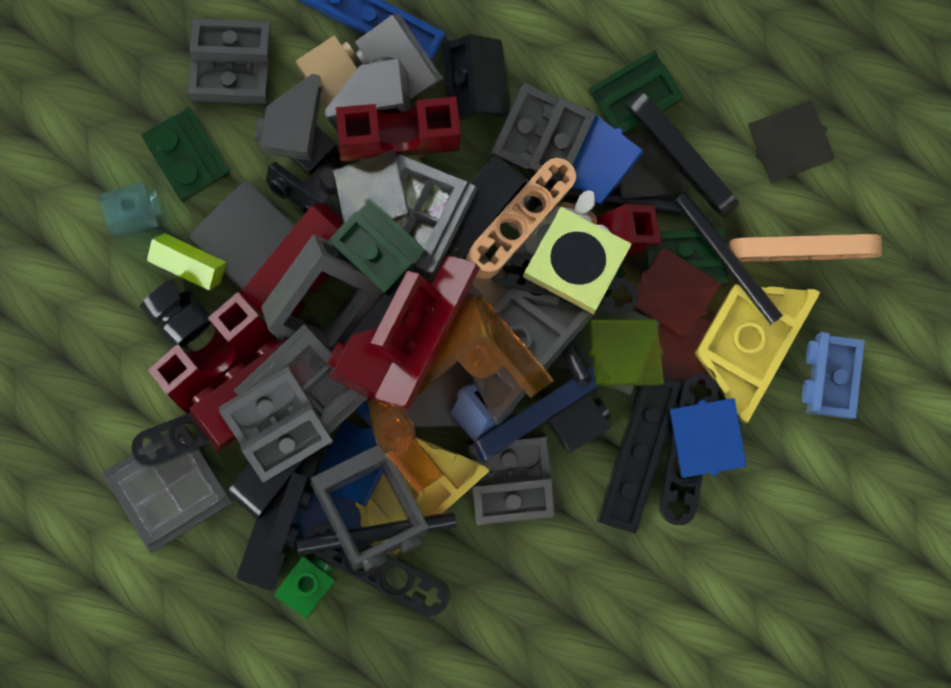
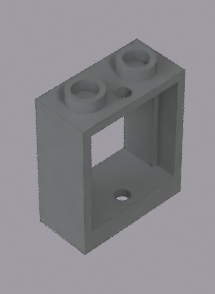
[261,234,383,353]
[311,442,429,572]

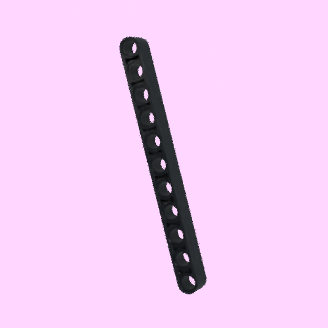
[227,155,528,520]

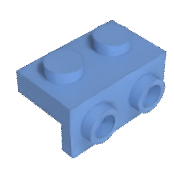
[802,332,865,419]

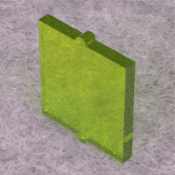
[589,320,664,386]

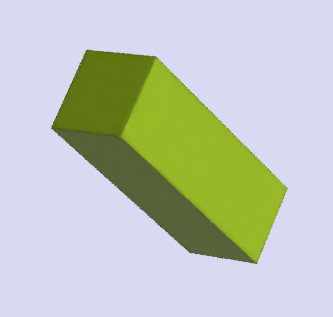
[147,233,227,290]

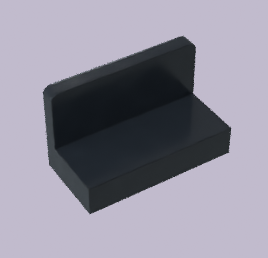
[442,34,509,120]

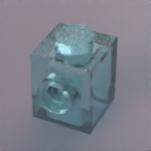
[98,182,163,238]

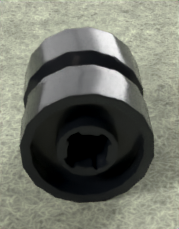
[139,276,212,348]

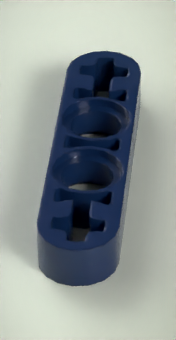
[469,363,610,464]

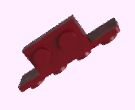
[370,256,480,410]

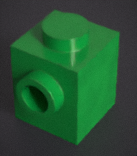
[274,555,337,619]

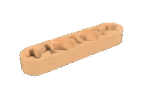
[466,158,576,279]
[729,234,882,262]

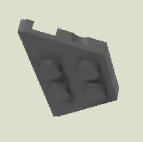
[459,288,596,425]

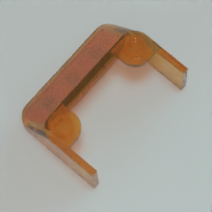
[366,295,554,494]

